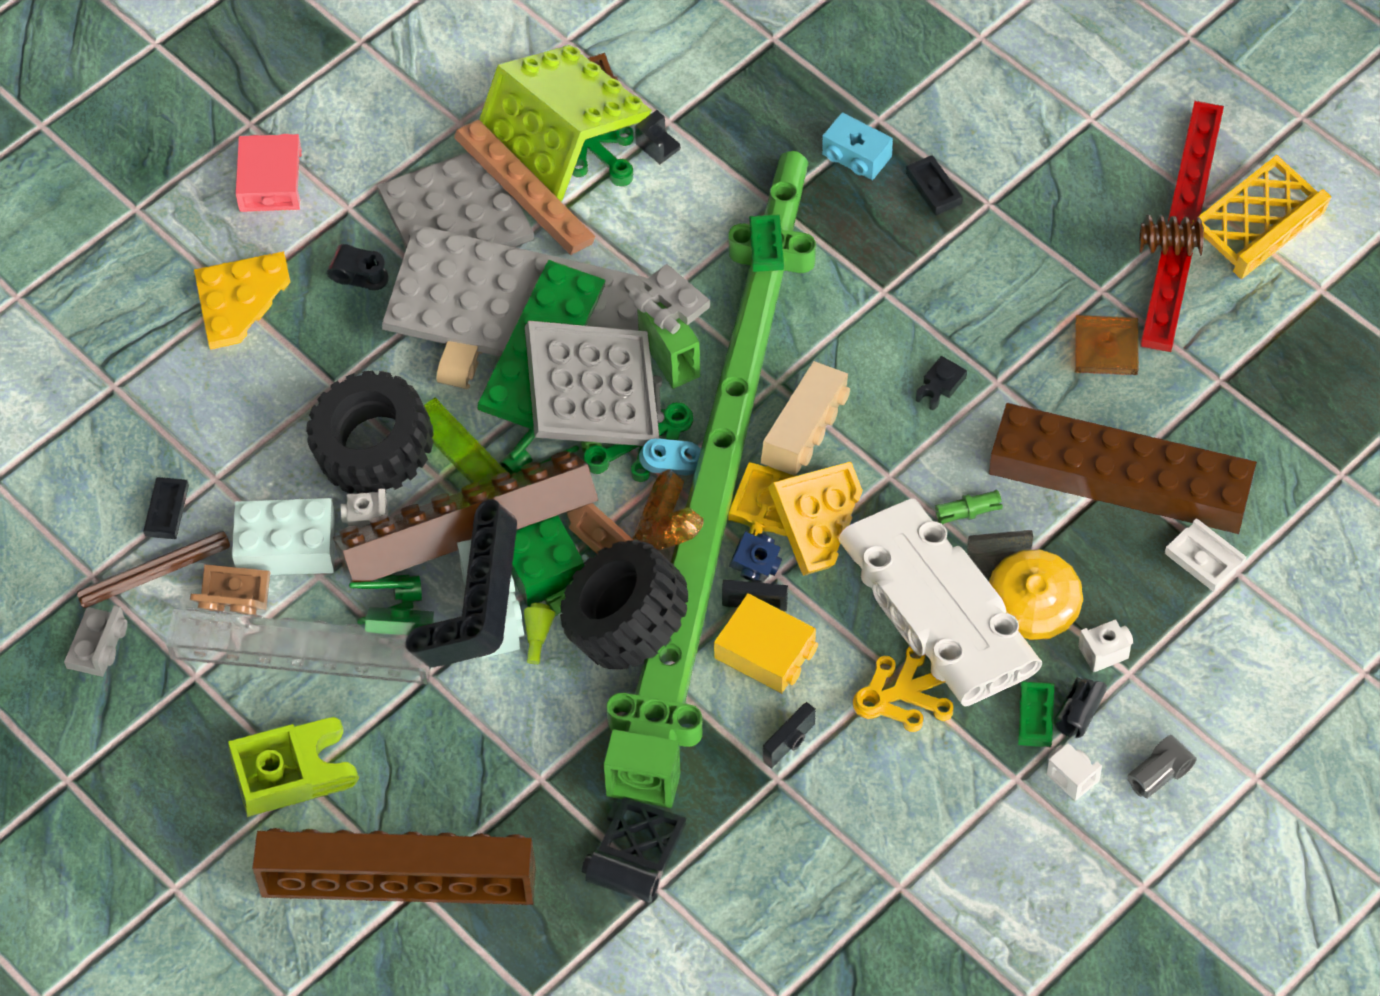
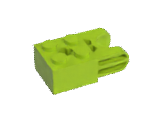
[228,717,359,817]

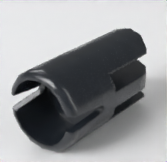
[1054,677,1107,738]

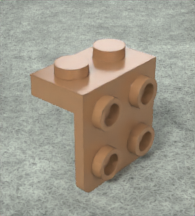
[190,564,271,615]

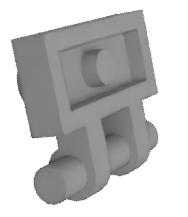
[628,264,710,334]

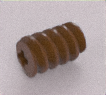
[1139,215,1204,257]

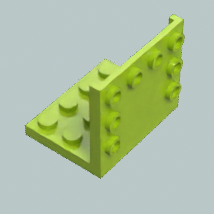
[479,45,652,202]

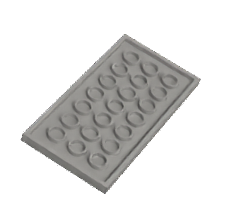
[382,224,648,357]

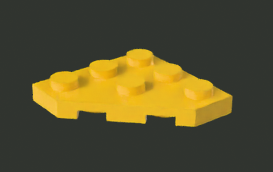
[194,251,290,349]
[768,462,863,576]

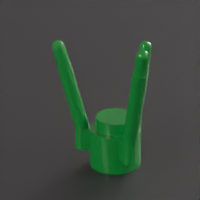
[499,429,579,475]
[349,574,422,625]

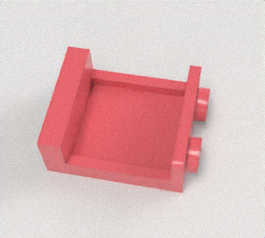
[236,134,302,212]

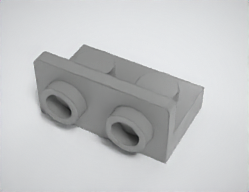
[64,605,127,677]

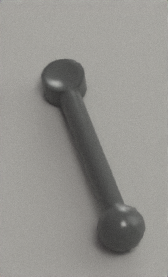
[653,375,664,423]

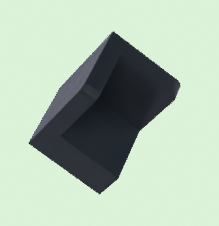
[635,110,681,165]

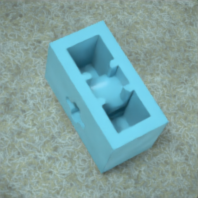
[822,112,893,180]

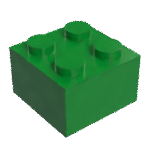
[511,515,585,607]

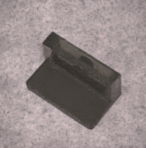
[966,530,1033,582]

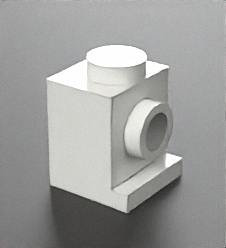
[341,489,388,528]
[1078,619,1133,673]
[1047,743,1102,801]

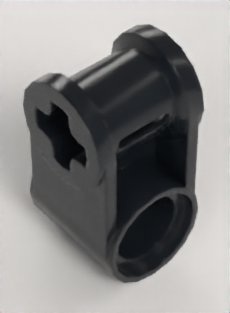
[327,244,389,291]

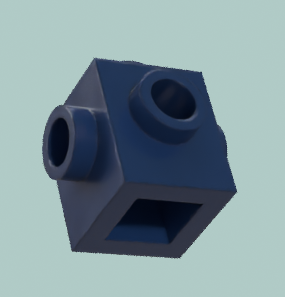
[729,531,782,582]

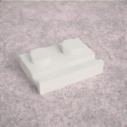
[1165,518,1246,592]

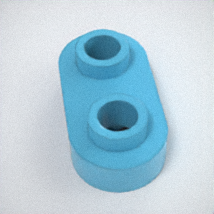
[639,438,701,475]

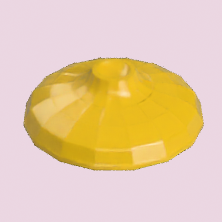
[989,549,1083,640]

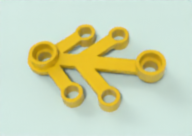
[853,646,954,732]

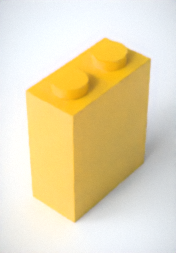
[714,593,818,694]

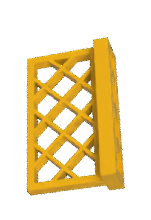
[1191,155,1332,280]

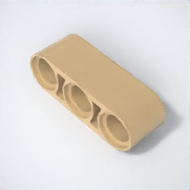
[436,341,482,389]

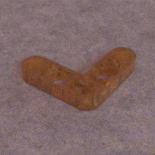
[632,469,704,551]

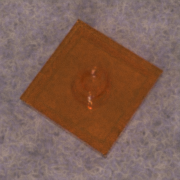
[1075,315,1139,375]

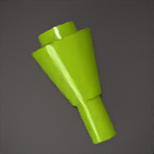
[523,603,556,665]

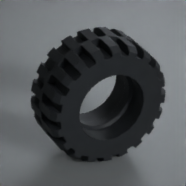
[306,371,434,494]
[560,540,688,670]

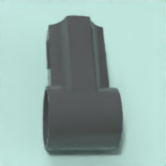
[1127,735,1197,799]

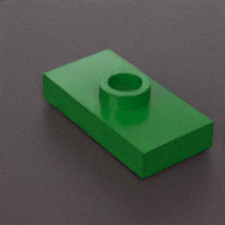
[749,215,784,272]
[1018,681,1054,747]

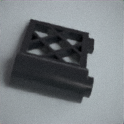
[582,797,686,903]

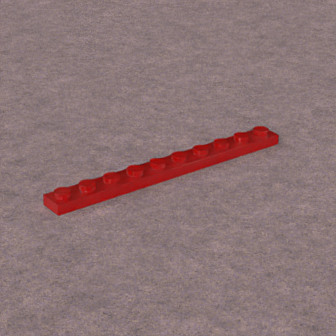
[1141,101,1224,352]

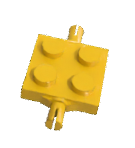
[728,462,797,537]

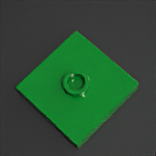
[365,607,434,635]

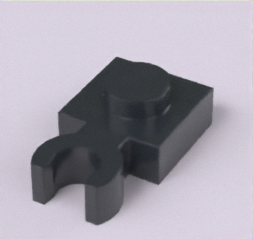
[916,355,967,410]

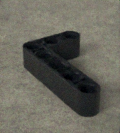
[405,499,517,668]

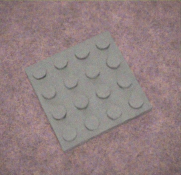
[377,152,534,249]
[525,321,659,446]

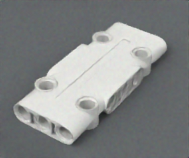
[839,499,1042,706]

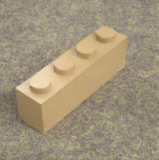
[761,361,850,476]

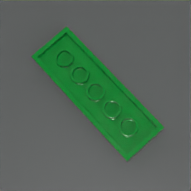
[477,259,606,430]

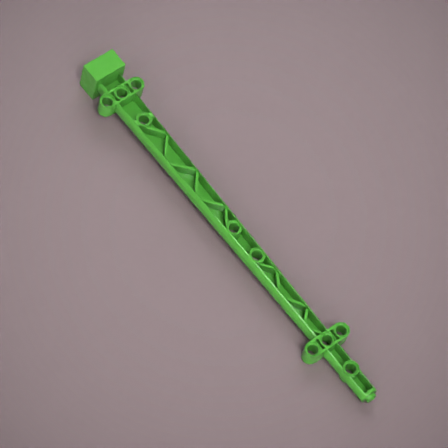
[604,151,816,808]

